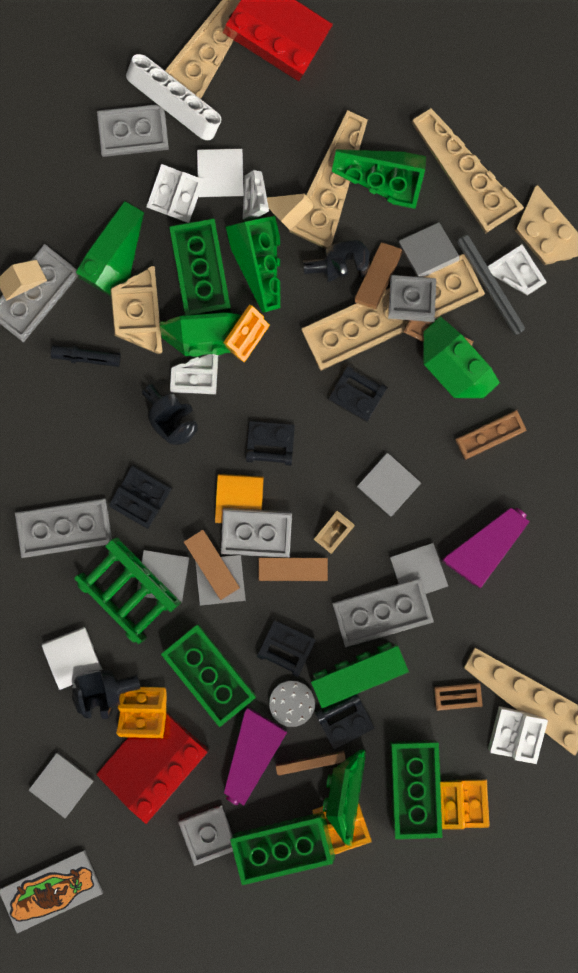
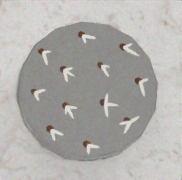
[269,681,315,727]

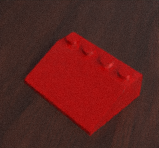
[223,0,333,81]
[96,712,209,824]

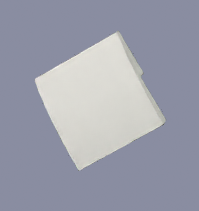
[197,149,244,197]
[147,164,204,223]
[42,627,103,690]
[488,706,548,764]

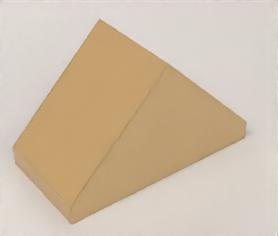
[267,194,313,230]
[0,260,47,301]
[314,511,355,554]

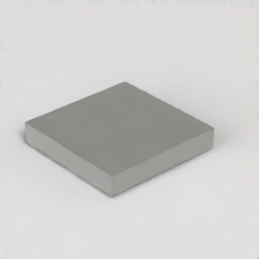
[399,223,460,277]
[388,275,436,322]
[357,453,421,517]
[390,543,448,594]
[137,550,189,602]
[195,555,246,606]
[29,752,94,818]
[178,805,233,866]

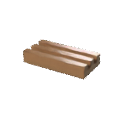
[434,683,483,711]

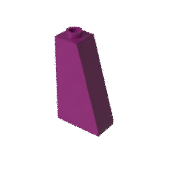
[441,508,530,588]
[224,707,287,806]

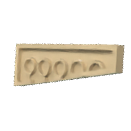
[165,0,241,99]
[412,108,524,234]
[290,110,368,249]
[463,648,578,755]

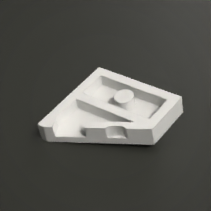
[243,170,269,221]
[488,245,547,295]
[170,354,218,394]

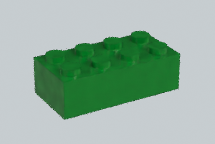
[170,219,232,316]
[161,624,256,727]
[310,642,409,708]
[390,740,442,839]
[230,812,335,885]

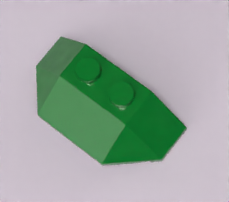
[159,313,241,357]
[423,316,500,398]
[323,749,366,846]

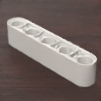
[126,54,221,140]

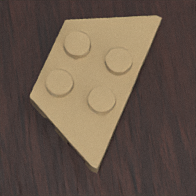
[516,185,578,265]
[110,266,162,354]

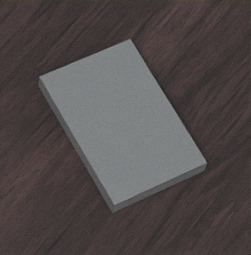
[97,104,169,157]
[221,508,292,558]

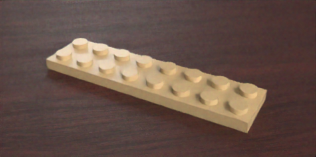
[301,254,485,371]

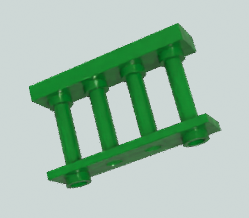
[74,537,182,644]

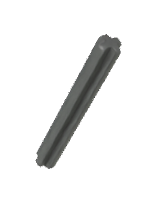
[457,235,525,335]

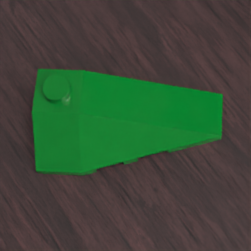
[332,149,426,209]
[76,201,144,296]
[226,216,280,313]

